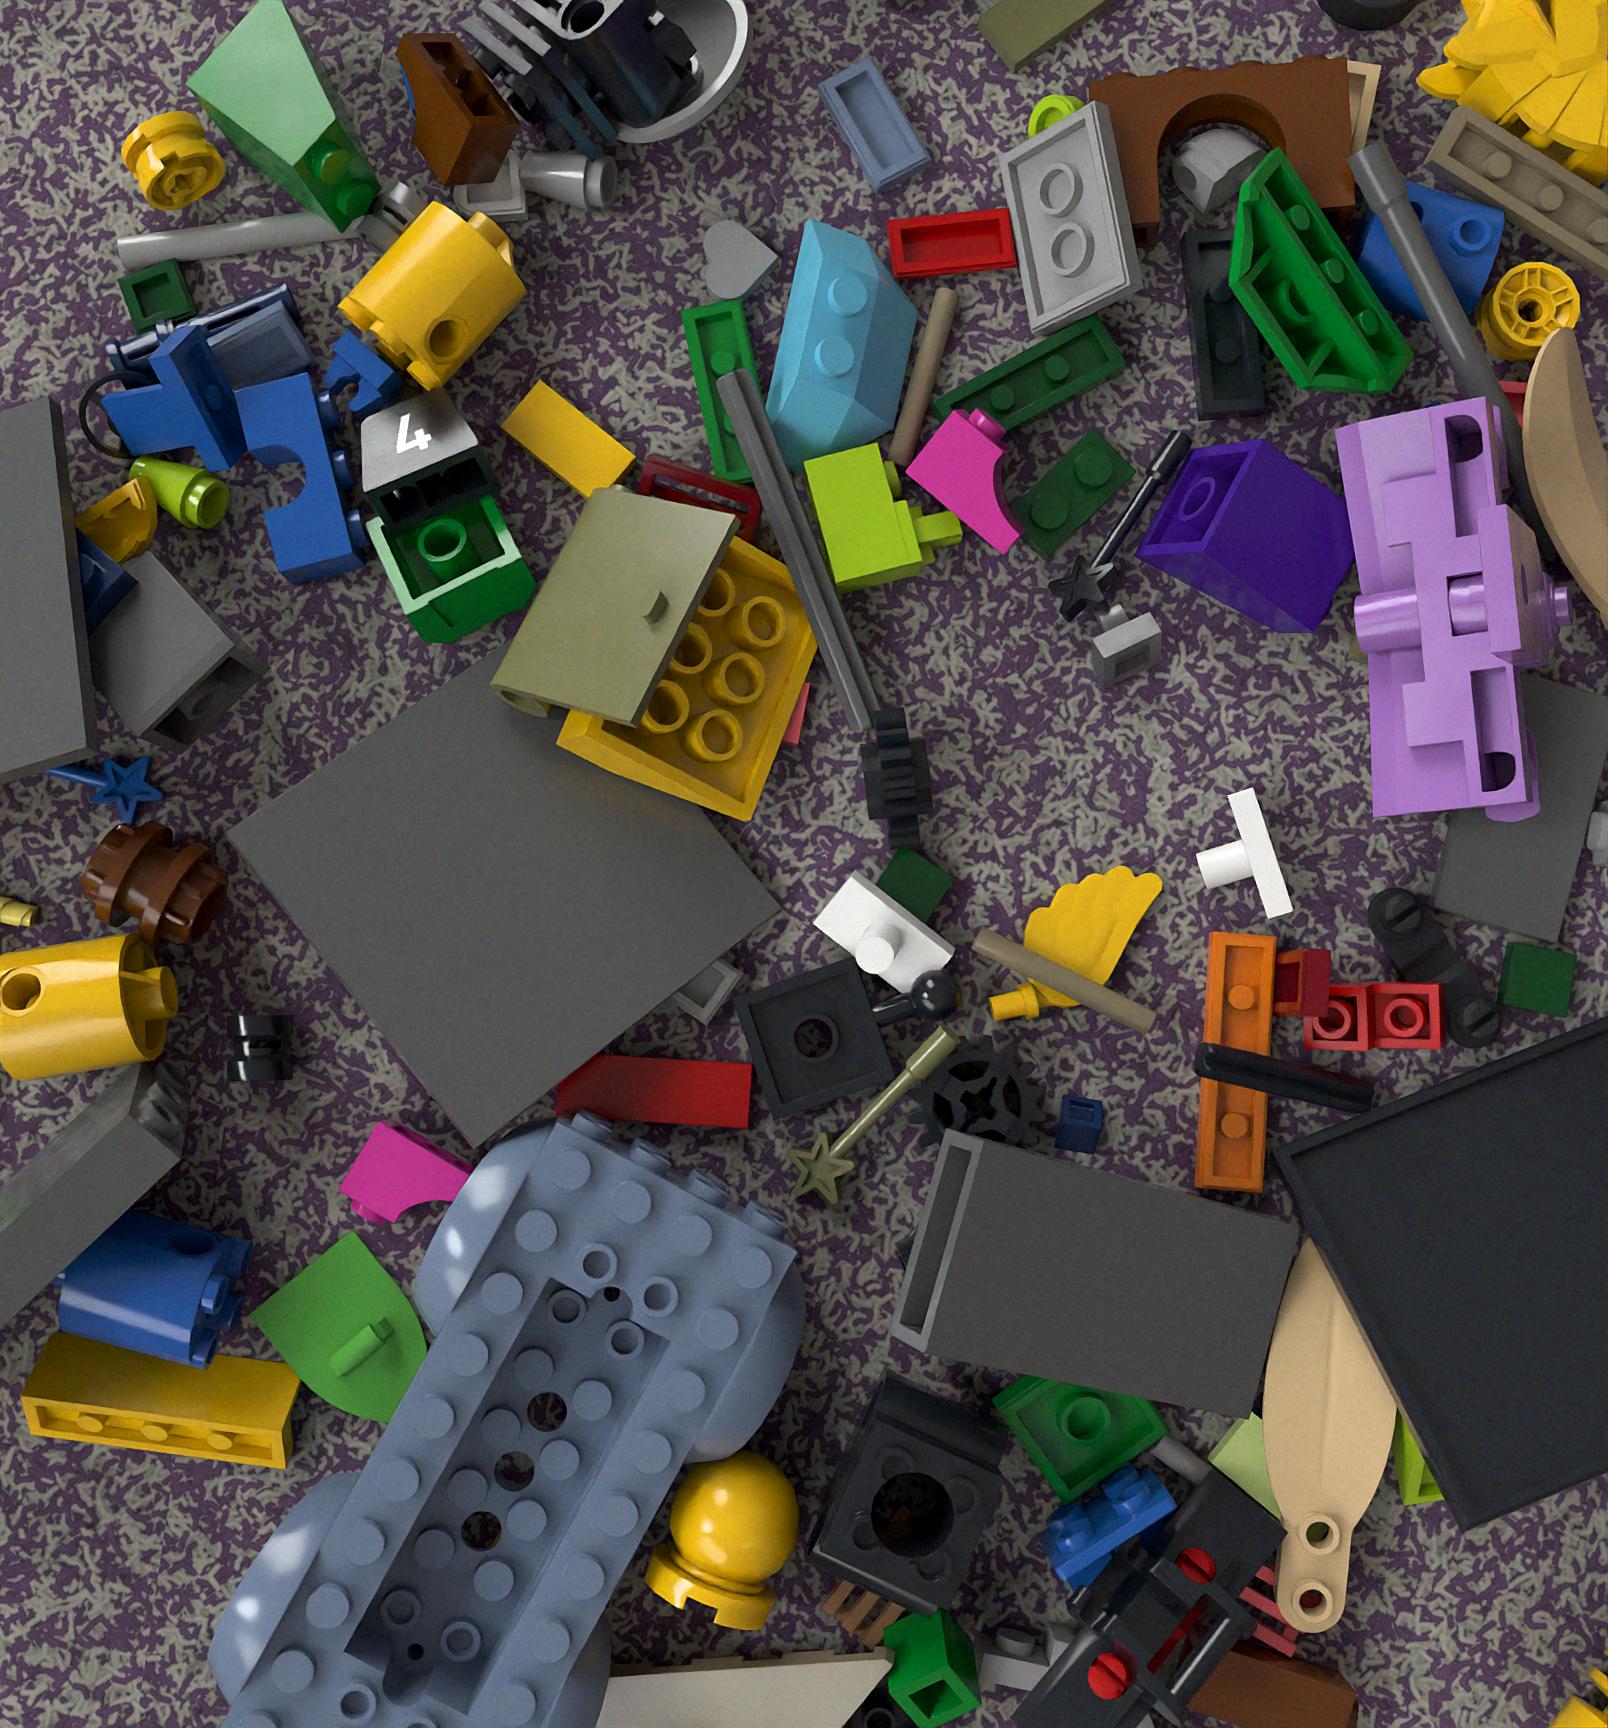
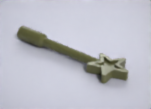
[786,1024,961,1204]

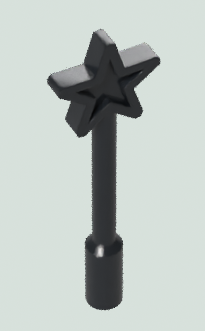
[1048,430,1192,622]

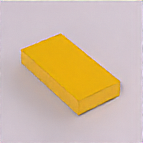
[500,380,637,500]

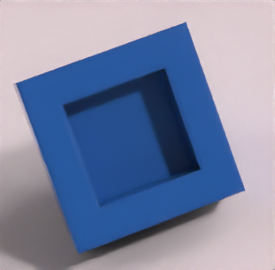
[323,329,407,418]

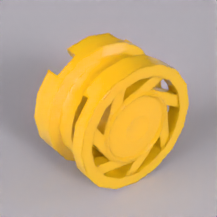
[121,111,226,211]

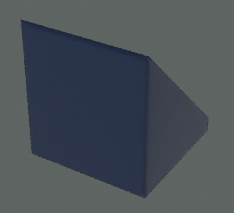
[1054,1094,1102,1155]

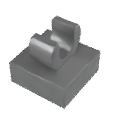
[1092,602,1162,689]

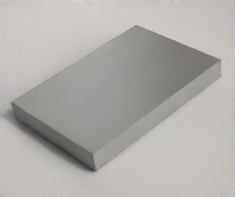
[998,100,1144,336]

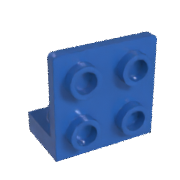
[1039,1464,1177,1592]

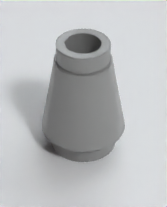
[521,147,617,212]

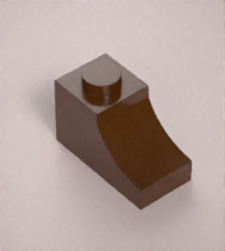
[395,33,521,186]

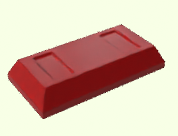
[887,207,1017,281]

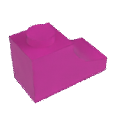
[905,407,1027,555]
[338,1118,476,1225]

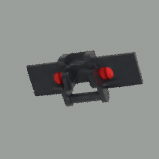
[1009,1468,1289,1728]

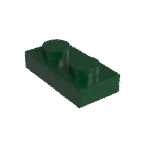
[1010,428,1137,562]

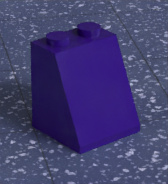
[1134,438,1356,633]

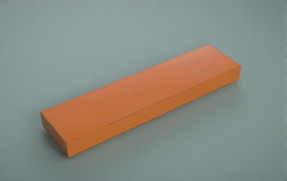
[1195,932,1277,1193]

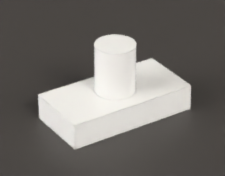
[1196,787,1294,919]
[813,870,955,994]

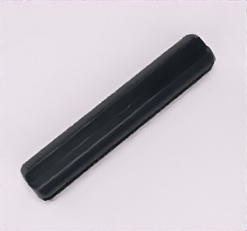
[1193,1042,1375,1114]

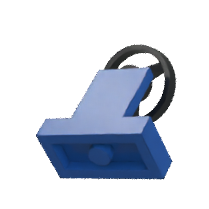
[78,324,248,473]

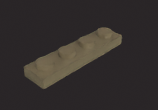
[1422,103,1608,283]

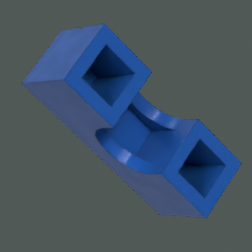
[234,372,371,586]

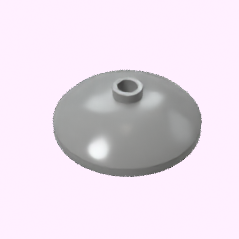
[592,0,754,143]

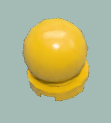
[644,1449,800,1630]

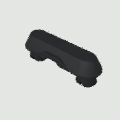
[1367,887,1503,1049]

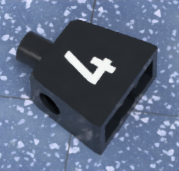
[361,386,502,535]

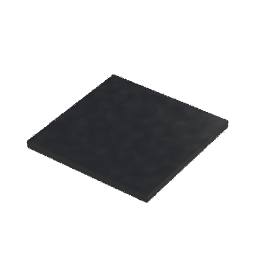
[1269,1016,1608,1533]

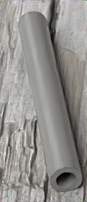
[117,210,368,269]

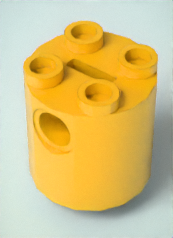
[337,201,527,391]
[0,932,179,1082]

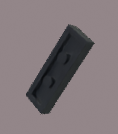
[1180,228,1266,421]

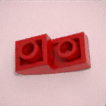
[1303,982,1446,1051]

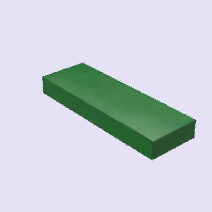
[680,298,763,487]

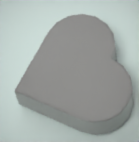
[703,220,779,303]

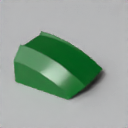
[365,493,537,644]

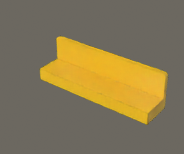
[20,1332,302,1470]

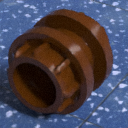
[82,820,229,950]

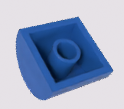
[1351,180,1505,324]

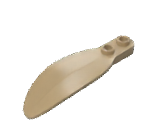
[1522,327,1608,630]
[1262,1236,1397,1633]

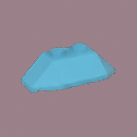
[765,218,918,473]

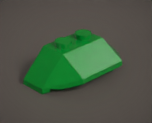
[1228,146,1415,395]

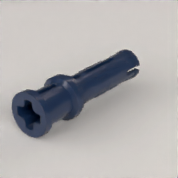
[105,280,302,390]

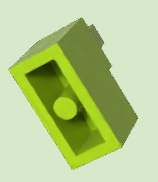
[803,442,963,595]

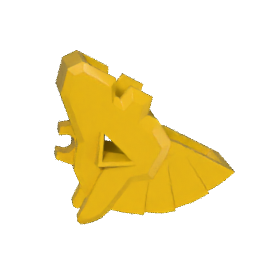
[1416,0,1608,187]

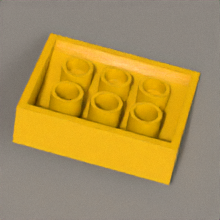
[556,535,818,822]

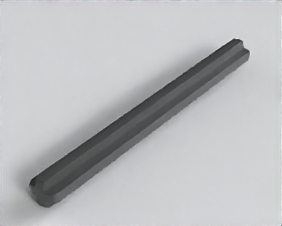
[716,368,883,733]

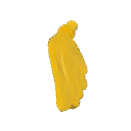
[988,866,1163,1022]

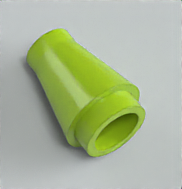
[129,454,230,529]

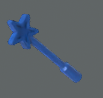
[41,756,166,825]

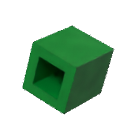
[883,1607,982,1728]

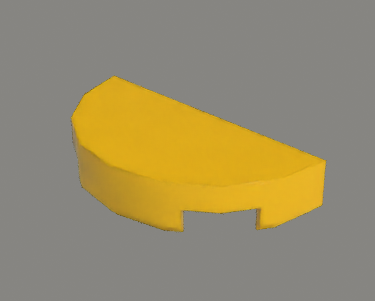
[74,476,158,566]

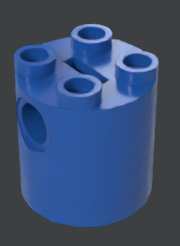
[51,1208,253,1370]

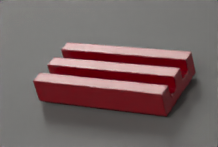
[637,454,764,546]

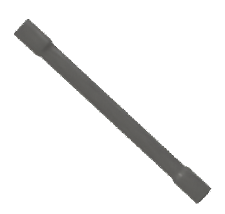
[1345,138,1558,557]

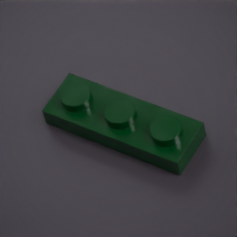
[931,312,1127,440]

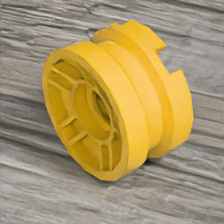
[1477,262,1580,362]

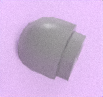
[1172,128,1267,215]

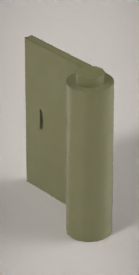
[490,484,741,728]

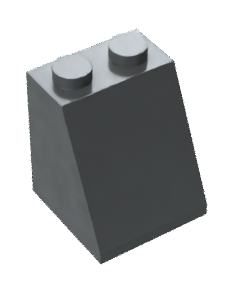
[87,550,271,755]

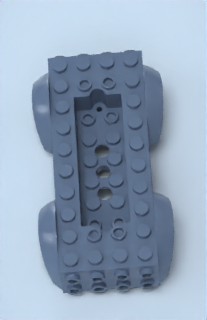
[207,1107,806,1728]

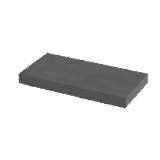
[1427,672,1608,944]

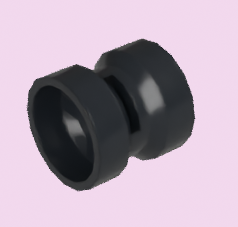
[227,1015,294,1081]

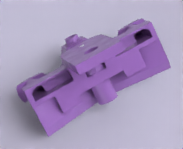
[1334,396,1573,822]

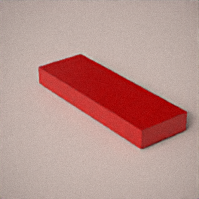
[556,1054,753,1129]

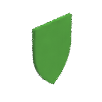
[249,1229,428,1423]

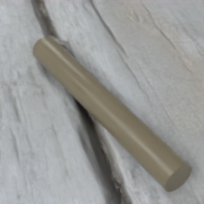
[886,288,960,472]
[971,926,1156,1035]

